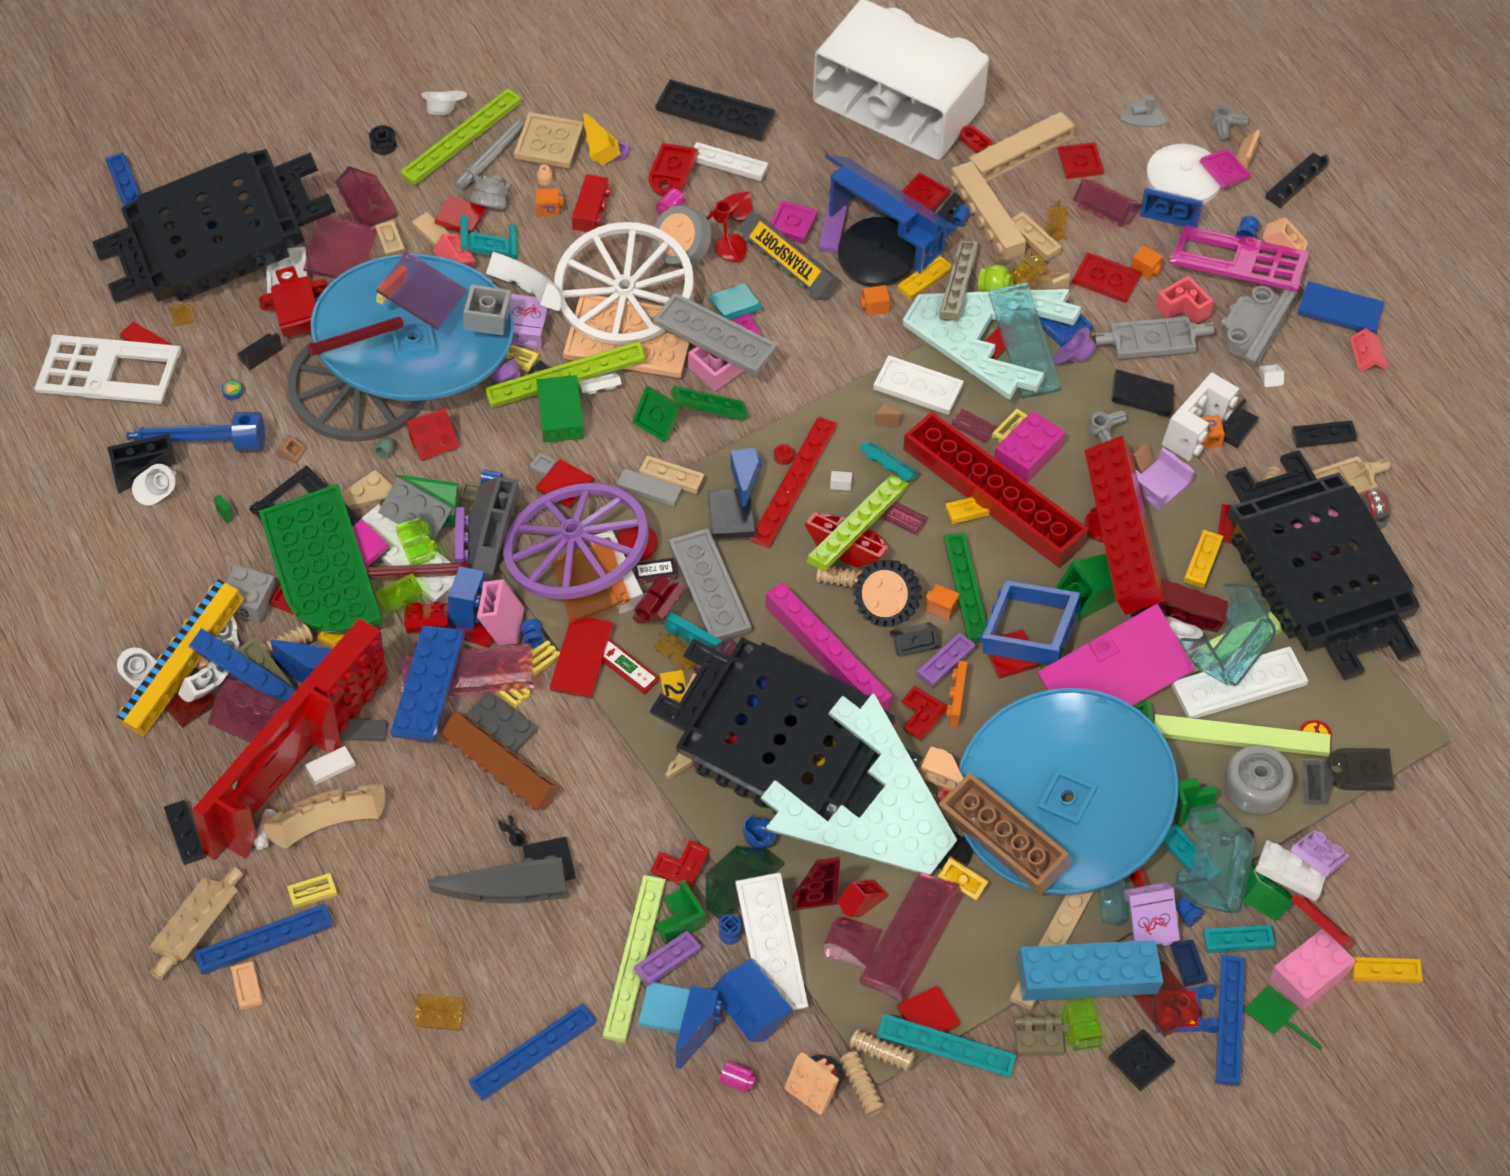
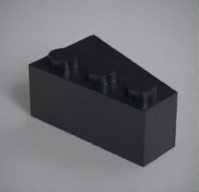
[108,434,176,494]

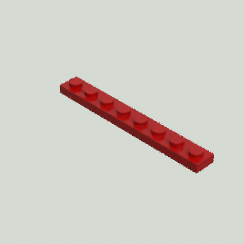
[751,416,837,549]

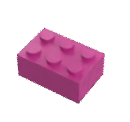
[994,411,1065,483]

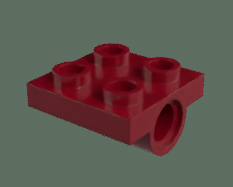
[632,576,684,624]

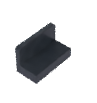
[237,333,282,370]
[1223,399,1259,448]
[889,622,940,656]

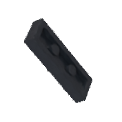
[1292,420,1357,448]
[163,800,206,865]

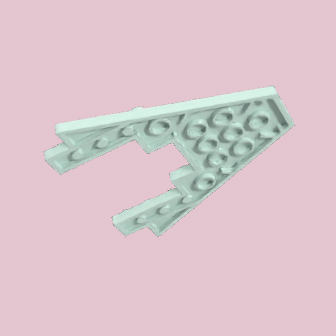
[903,289,1081,399]
[761,694,957,876]

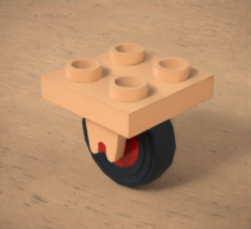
[784,1052,844,1116]

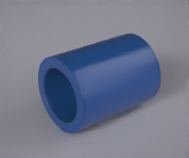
[952,205,970,226]
[481,470,502,483]

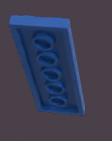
[390,626,466,742]

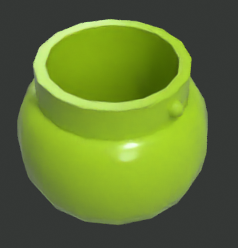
[978,265,1013,292]

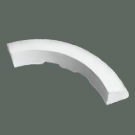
[486,252,561,311]
[178,616,239,702]

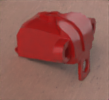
[259,266,328,337]

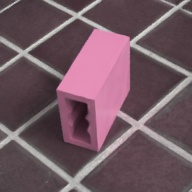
[477,579,524,646]

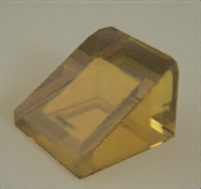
[169,303,194,327]

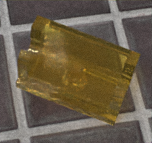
[1009,252,1049,291]
[414,993,465,1031]

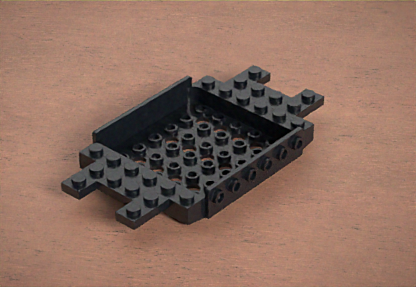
[92,149,336,303]
[1226,450,1420,680]
[650,637,924,821]

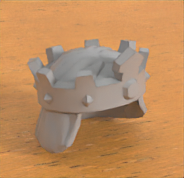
[469,174,511,210]

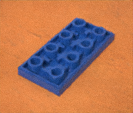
[1298,281,1385,334]

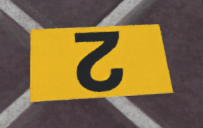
[659,670,686,702]

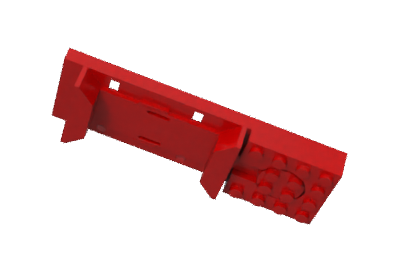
[193,618,388,860]

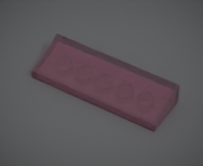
[402,644,534,696]
[859,872,963,1003]

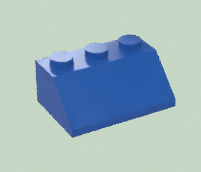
[1140,187,1204,227]
[711,959,793,1042]

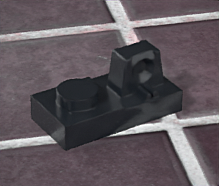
[937,192,961,224]

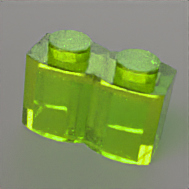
[396,517,438,565]
[1061,998,1102,1051]

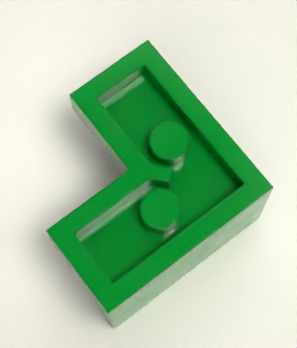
[1174,778,1220,827]
[1231,859,1292,921]
[655,880,706,945]

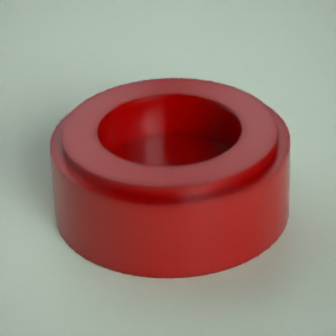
[774,444,794,465]

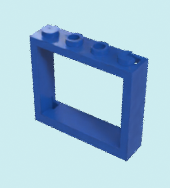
[980,580,1081,665]

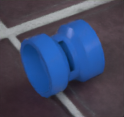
[1236,216,1260,238]
[520,619,545,649]
[1176,895,1204,927]
[719,914,742,945]

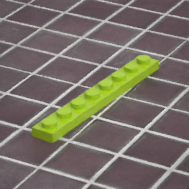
[400,88,522,186]
[485,341,646,409]
[807,475,909,571]

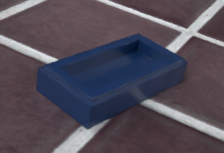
[1170,939,1207,987]

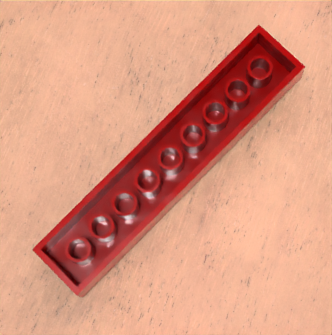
[903,412,1088,568]
[1084,435,1165,615]

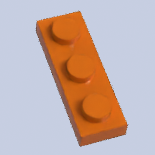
[946,660,967,727]

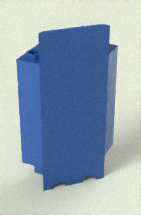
[825,154,957,274]

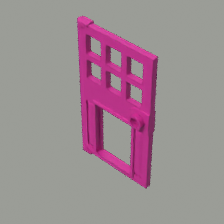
[1169,225,1309,292]

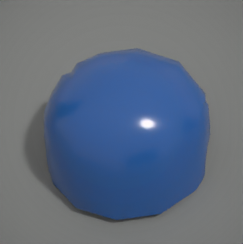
[743,815,777,848]

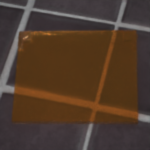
[552,537,630,623]

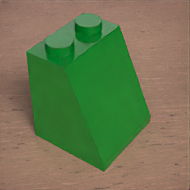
[536,375,584,443]
[1055,554,1116,620]

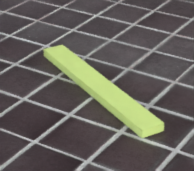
[1154,714,1330,757]
[603,875,666,1043]

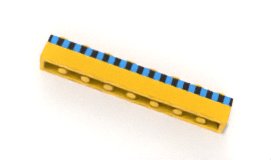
[117,579,244,738]

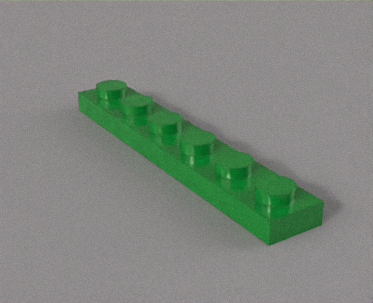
[944,532,986,643]

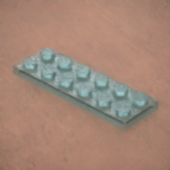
[988,282,1061,399]

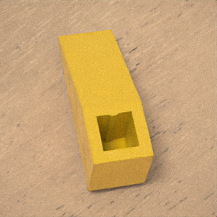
[583,113,621,166]

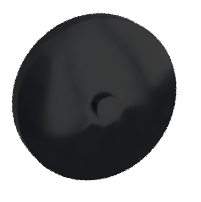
[838,217,916,287]

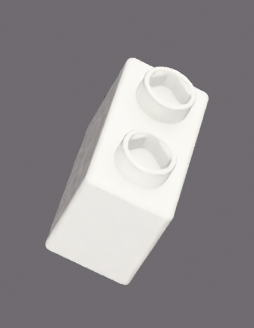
[813,0,989,160]

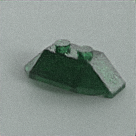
[705,845,784,920]

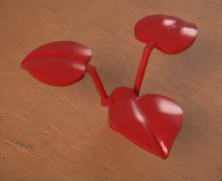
[706,191,752,262]

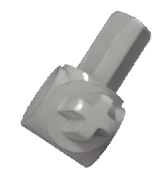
[1210,105,1248,140]
[1087,410,1127,443]

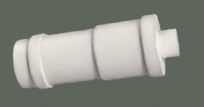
[253,809,276,850]

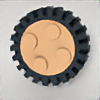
[853,560,922,627]

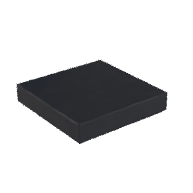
[522,837,576,880]
[1109,1029,1175,1092]

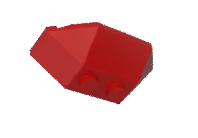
[805,512,889,567]

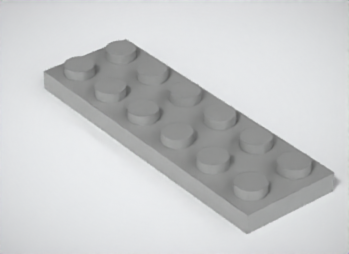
[653,293,777,376]
[669,528,752,640]

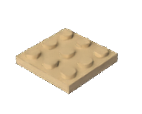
[514,112,584,169]

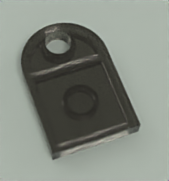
[1326,748,1394,791]

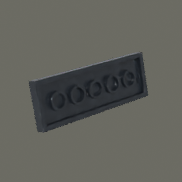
[656,79,775,141]

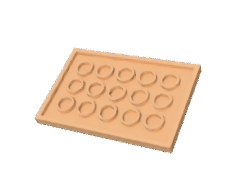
[563,295,690,378]

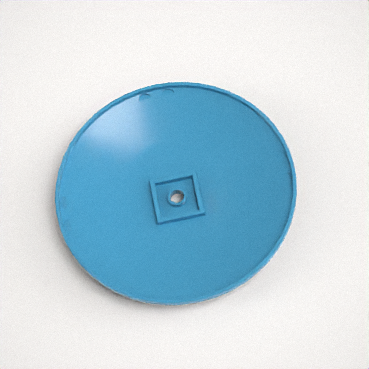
[311,254,514,401]
[955,688,1178,895]

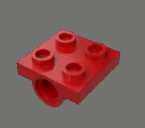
[406,408,459,460]
[404,601,449,633]

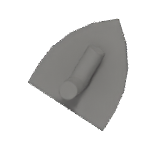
[1119,95,1167,127]

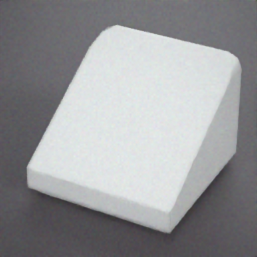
[1259,364,1284,387]
[830,471,852,491]

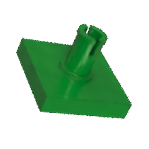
[632,386,681,442]

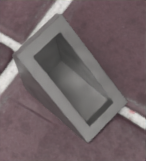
[1302,759,1334,804]

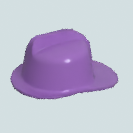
[1053,327,1096,364]
[490,355,521,384]

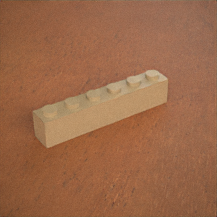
[968,112,1075,182]
[949,161,1026,260]

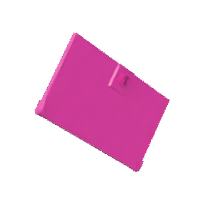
[1037,604,1195,706]

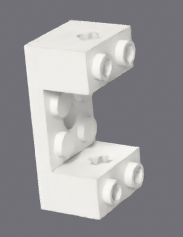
[1162,372,1239,461]

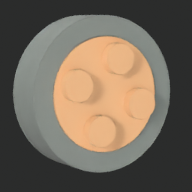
[652,206,711,267]

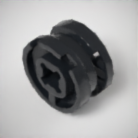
[369,125,397,155]

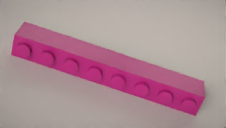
[765,582,892,711]

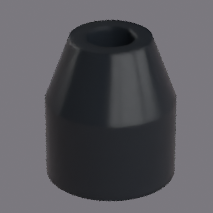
[527,360,548,375]

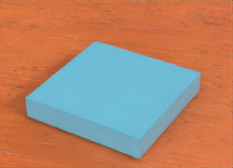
[638,983,690,1034]

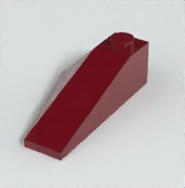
[791,857,840,911]

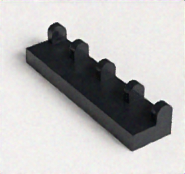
[1265,152,1329,208]

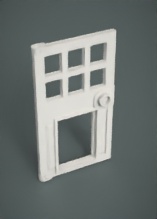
[34,334,181,404]

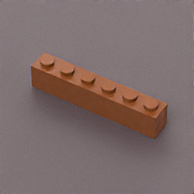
[441,712,560,810]

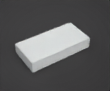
[305,746,355,785]

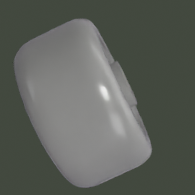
[1224,745,1293,815]

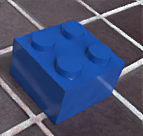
[448,567,487,631]

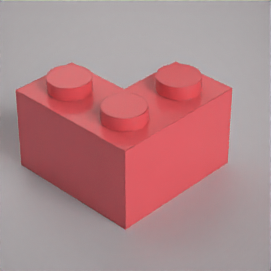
[1155,276,1214,324]

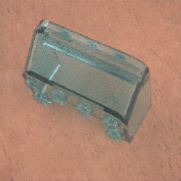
[1174,804,1254,913]

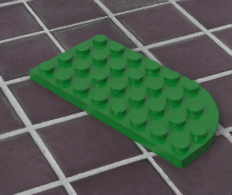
[259,483,383,634]

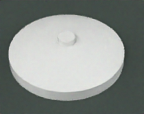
[1146,144,1221,204]

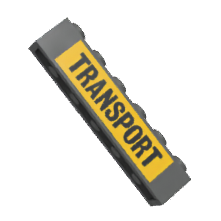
[738,211,841,300]

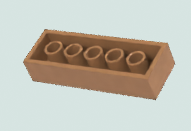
[939,772,1071,896]

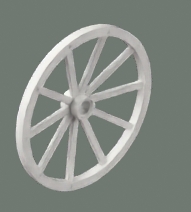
[554,222,694,345]

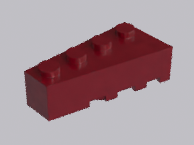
[1130,579,1228,632]

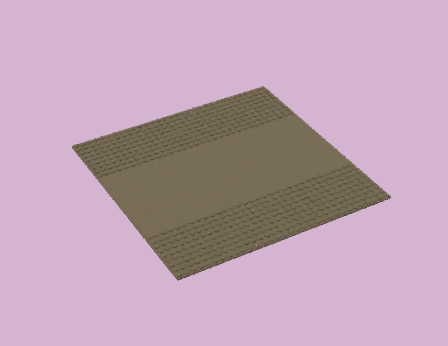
[498,287,1450,1085]

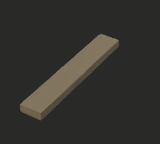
[939,240,979,320]

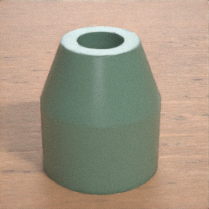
[374,437,394,459]

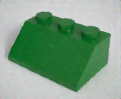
[395,475,460,527]

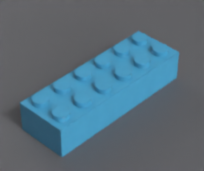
[1016,940,1163,1001]

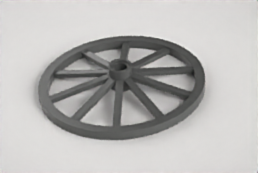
[288,341,426,442]

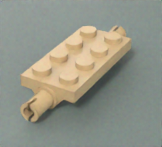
[1312,456,1390,496]
[149,867,243,981]

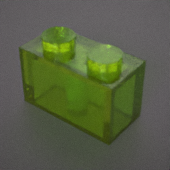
[375,573,423,617]

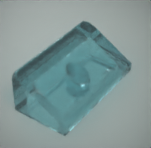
[1098,880,1129,926]

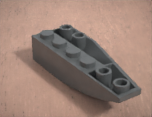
[468,477,520,582]
[428,856,567,903]

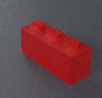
[572,174,611,232]

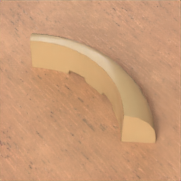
[263,785,385,849]

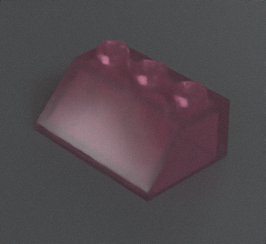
[335,166,399,226]
[1073,179,1142,227]
[208,678,285,743]

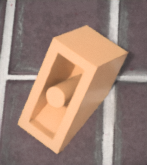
[1263,217,1308,251]
[920,746,963,791]

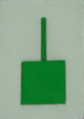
[1243,985,1322,1049]

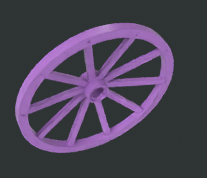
[503,483,649,599]

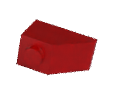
[836,880,889,917]

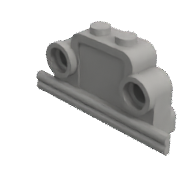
[1220,286,1297,368]

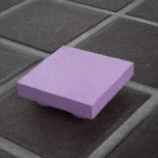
[1290,830,1349,877]

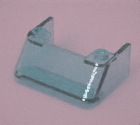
[1180,583,1276,686]

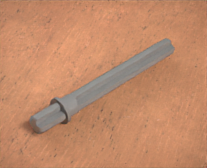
[456,120,524,189]

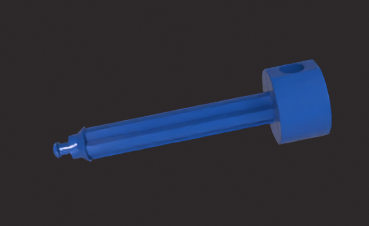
[126,412,265,451]

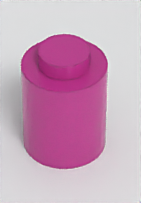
[656,188,685,215]
[719,1061,757,1093]

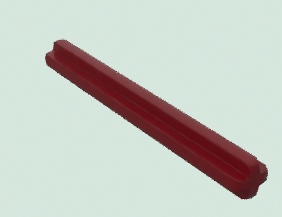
[308,316,404,356]
[366,562,469,579]

